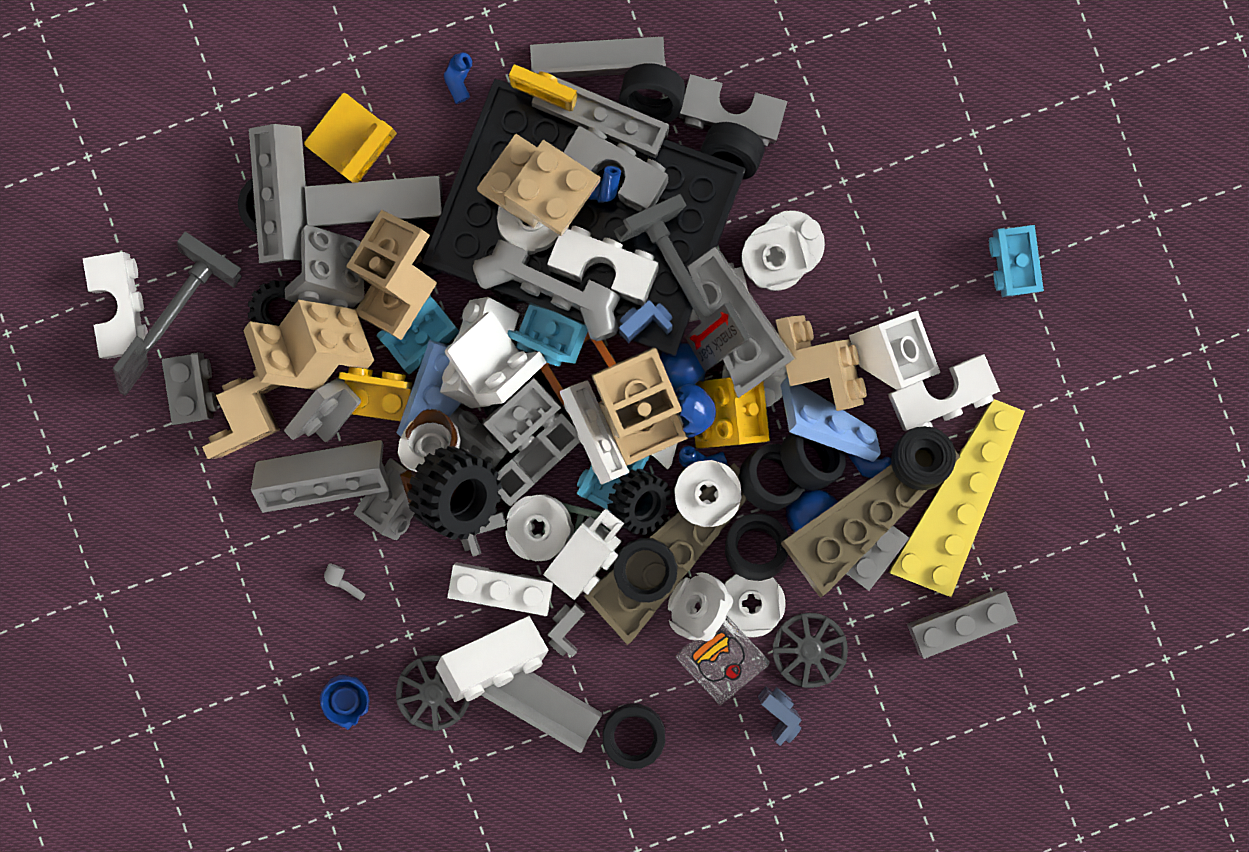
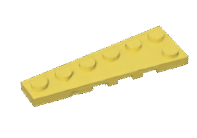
[889,399,1025,597]

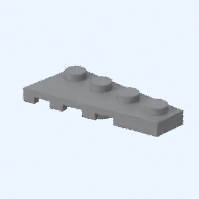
[688,247,795,398]

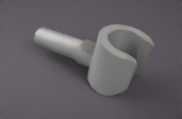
[324,563,365,601]

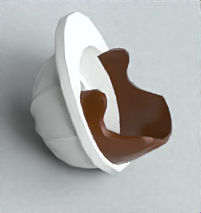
[398,409,461,472]

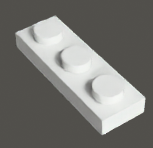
[560,380,629,485]

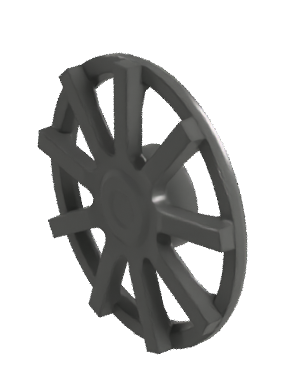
[773,613,848,688]
[396,655,470,731]

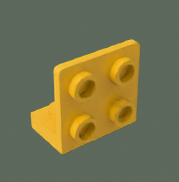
[304,93,397,183]
[338,367,413,421]
[695,377,770,448]

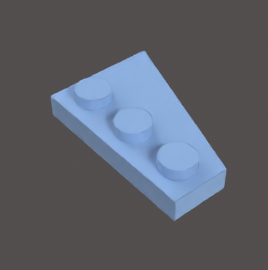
[397,340,461,437]
[781,376,881,462]

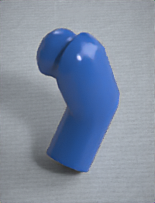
[444,52,472,104]
[588,166,621,203]
[679,446,728,468]
[846,452,891,478]

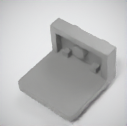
[285,225,364,309]

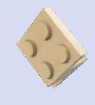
[477,134,601,236]
[346,210,437,340]
[243,300,374,390]
[776,315,866,411]
[591,347,688,466]
[202,370,282,459]

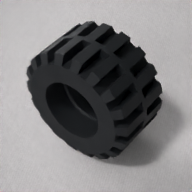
[408,446,502,540]

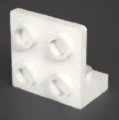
[445,311,547,406]

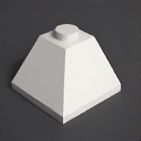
[849,310,940,390]

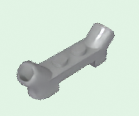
[473,240,621,341]

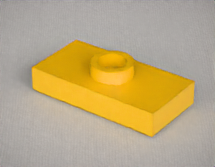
[509,64,577,111]

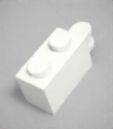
[543,509,624,600]

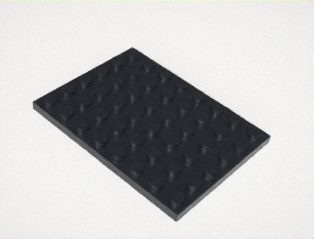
[422,78,746,358]

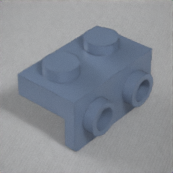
[758,686,802,746]

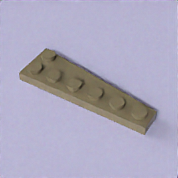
[781,430,960,598]
[584,463,747,645]

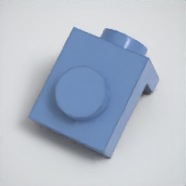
[619,300,673,343]

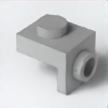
[461,512,507,557]
[548,602,585,657]

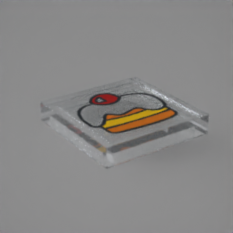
[675,615,770,706]

